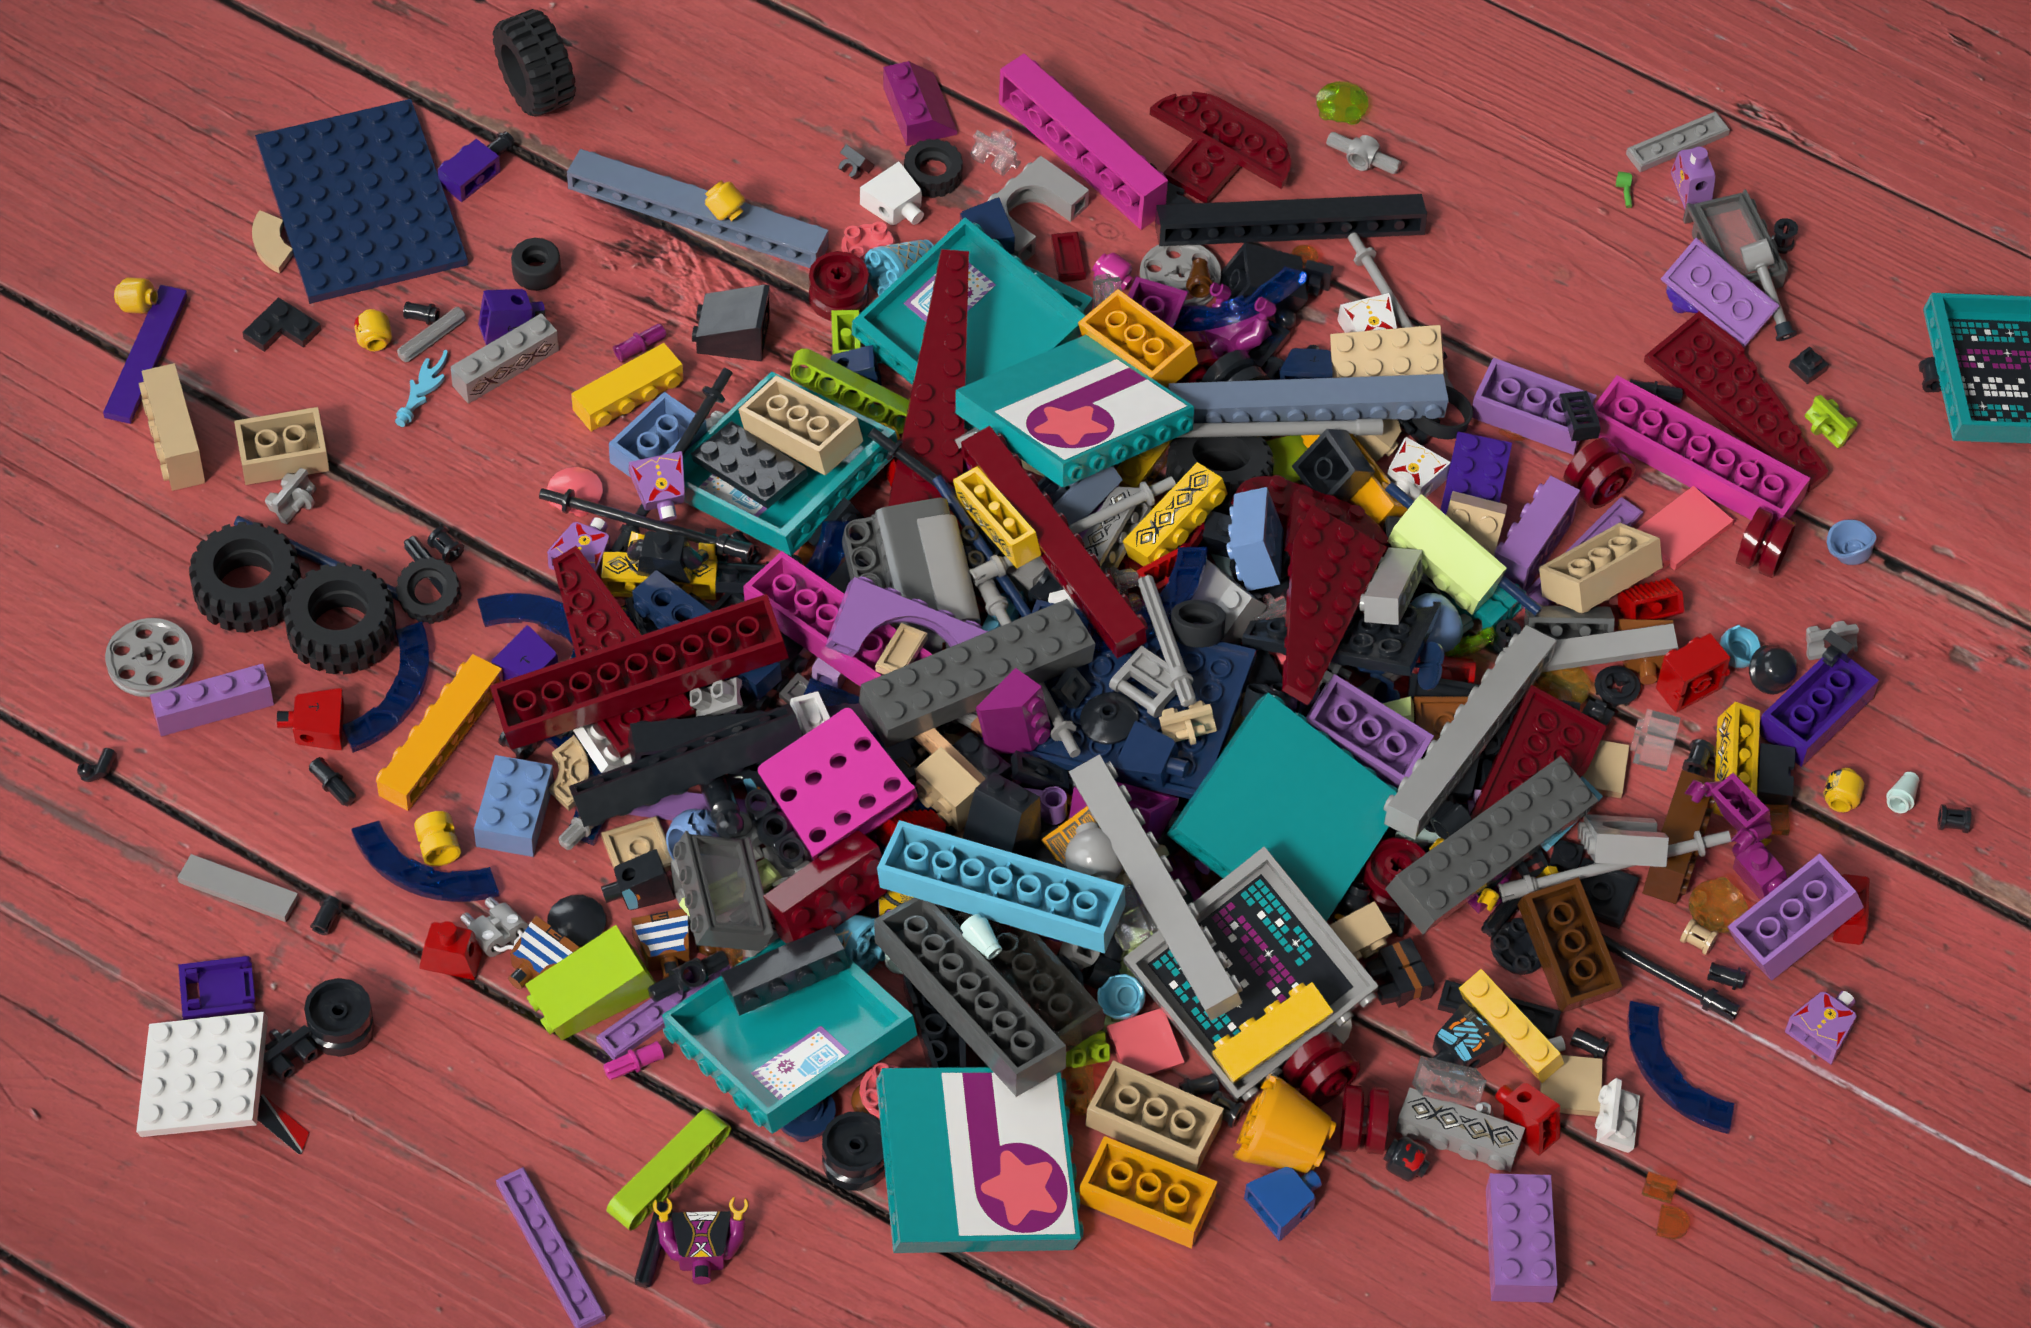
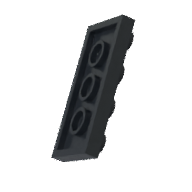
[691,421,808,509]

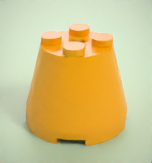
[1233,1073,1337,1173]

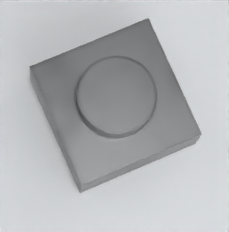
[779,673,820,704]

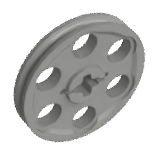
[1139,245,1221,311]
[105,618,194,697]

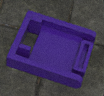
[178,956,256,1020]

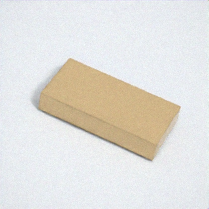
[875,623,928,674]

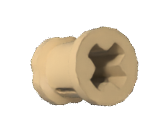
[1680,918,1719,955]

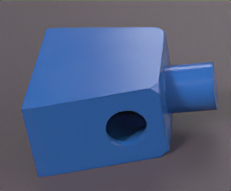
[1244,1167,1322,1241]

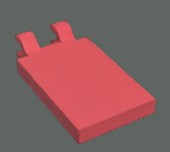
[1637,486,1734,576]

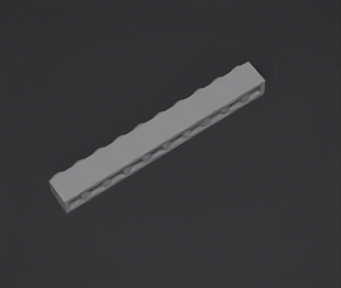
[1384,625,1556,839]
[1069,754,1243,1021]

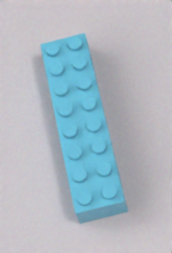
[877,820,1126,953]

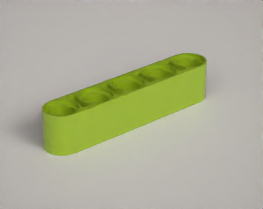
[790,349,909,434]
[606,1108,731,1231]

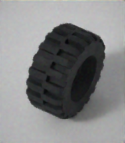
[492,9,576,117]
[1165,436,1274,515]
[189,521,301,633]
[284,563,396,674]

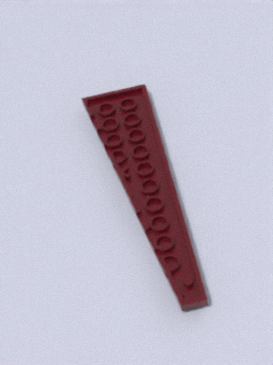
[888,249,969,532]

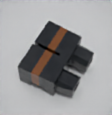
[1365,937,1435,1008]

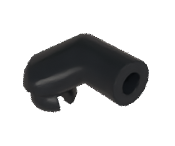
[77,748,117,782]

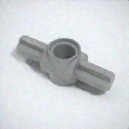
[1326,132,1401,174]

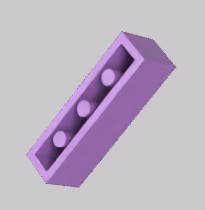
[150,664,274,736]

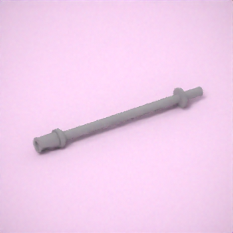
[1348,233,1455,389]
[969,476,1176,587]
[977,579,1081,757]
[1498,831,1731,902]

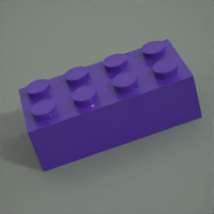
[1440,432,1512,515]
[1759,657,1879,767]

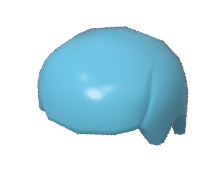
[1720,625,1761,668]
[1097,974,1146,1020]

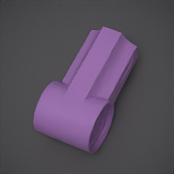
[1025,786,1067,825]

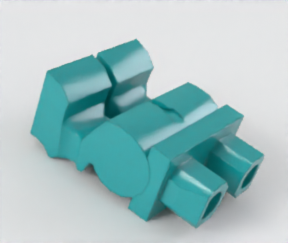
[1439,584,1526,642]

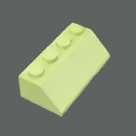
[1388,494,1507,614]

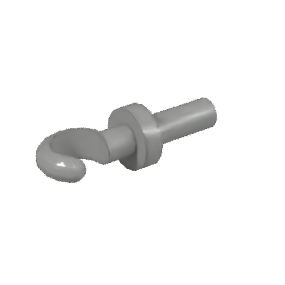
[1476,1102,1494,1117]

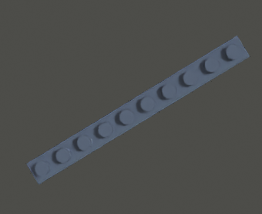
[567,149,828,268]
[1168,374,1448,423]

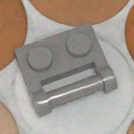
[1109,646,1177,718]

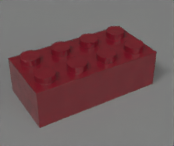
[763,830,889,944]

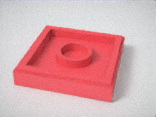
[1106,1008,1184,1076]

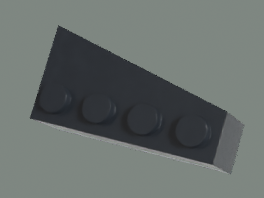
[903,974,966,1068]

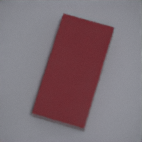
[1051,232,1086,282]

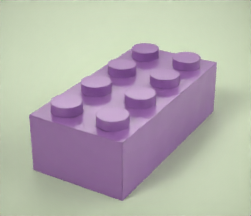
[1472,358,1597,455]
[1494,475,1580,591]
[1306,674,1434,789]
[1728,853,1864,981]
[1486,1173,1557,1303]

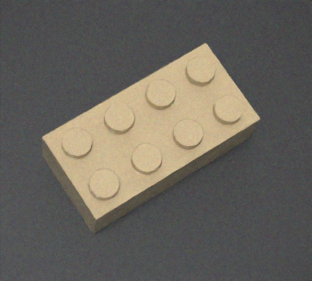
[1330,325,1445,380]
[139,363,205,491]
[738,375,863,476]
[1539,523,1663,613]
[1086,1060,1224,1173]

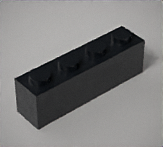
[721,925,850,1016]

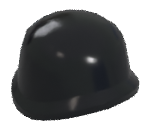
[1749,645,1798,695]

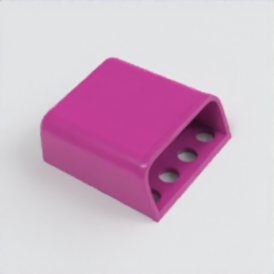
[758,708,918,860]

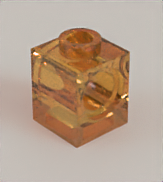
[1061,1066,1095,1115]

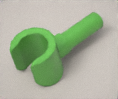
[1615,171,1632,208]

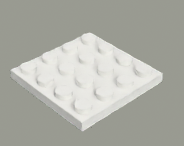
[136,1012,268,1137]

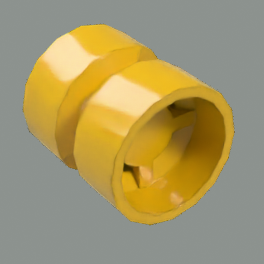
[414,811,461,866]

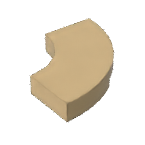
[252,210,293,274]
[549,735,589,811]

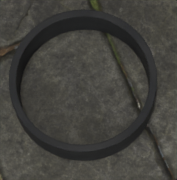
[1412,386,1473,440]

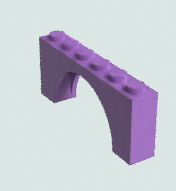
[825,577,988,657]

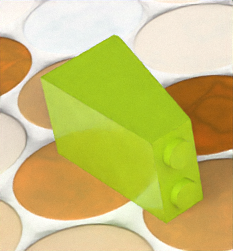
[525,925,656,1040]

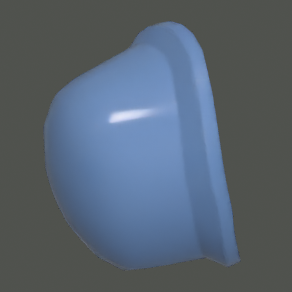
[1827,520,1876,565]

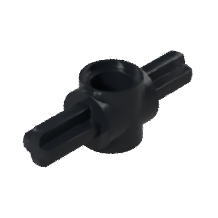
[648,951,729,1002]

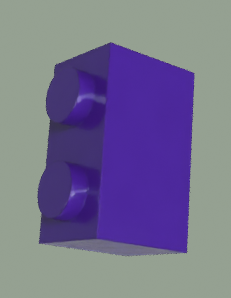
[438,139,500,202]

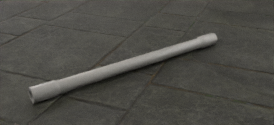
[1176,418,1383,438]

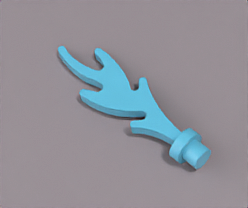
[395,350,448,427]

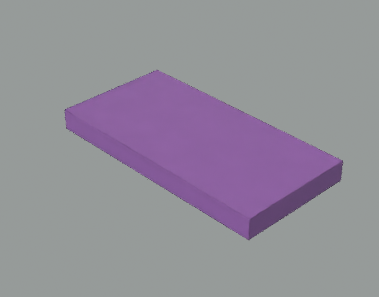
[1661,238,1780,348]

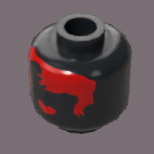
[1383,1136,1431,1182]

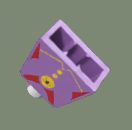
[1671,147,1715,208]
[628,451,685,522]
[547,518,611,579]
[1785,991,1857,1064]

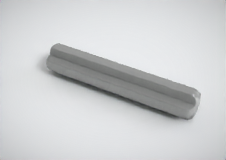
[397,307,466,362]

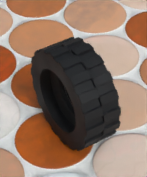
[904,139,963,198]
[396,557,462,624]

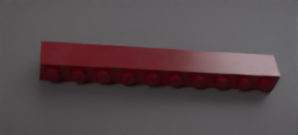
[961,426,1148,659]

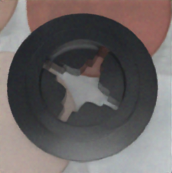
[1594,666,1640,708]

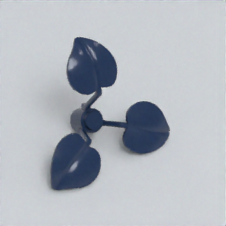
[1358,603,1444,704]

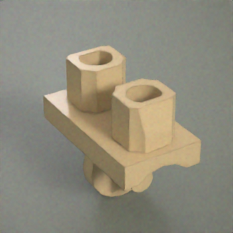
[1159,700,1217,745]

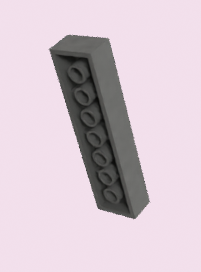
[859,599,1095,748]
[1385,756,1599,934]
[874,898,1066,1097]

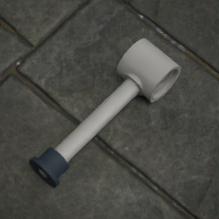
[1740,238,1797,341]

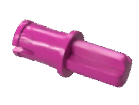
[603,1041,664,1080]

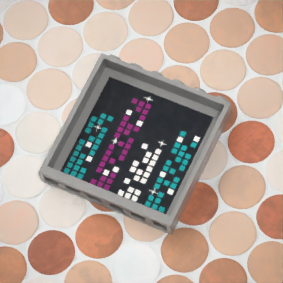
[1123,847,1379,1102]

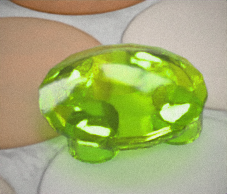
[1316,81,1368,125]
[1444,626,1497,658]

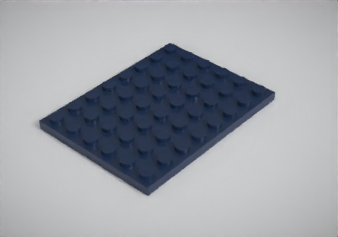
[255,99,468,304]
[982,599,1257,799]

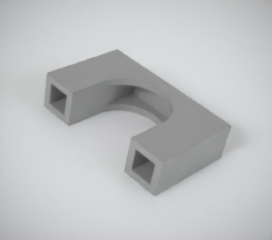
[988,156,1089,263]
[1578,814,1669,867]

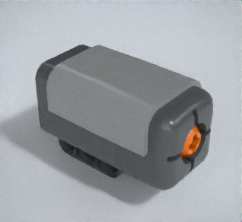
[842,498,981,654]

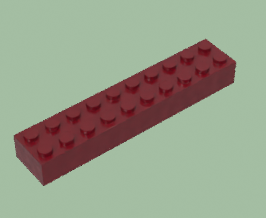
[490,594,788,750]

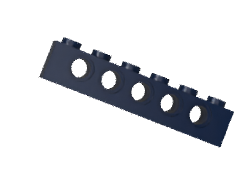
[632,570,782,701]

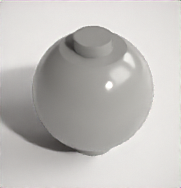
[1065,822,1123,882]

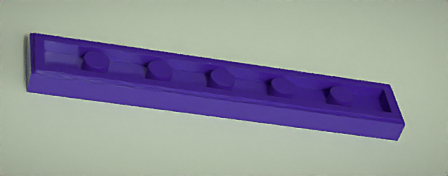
[103,285,187,424]

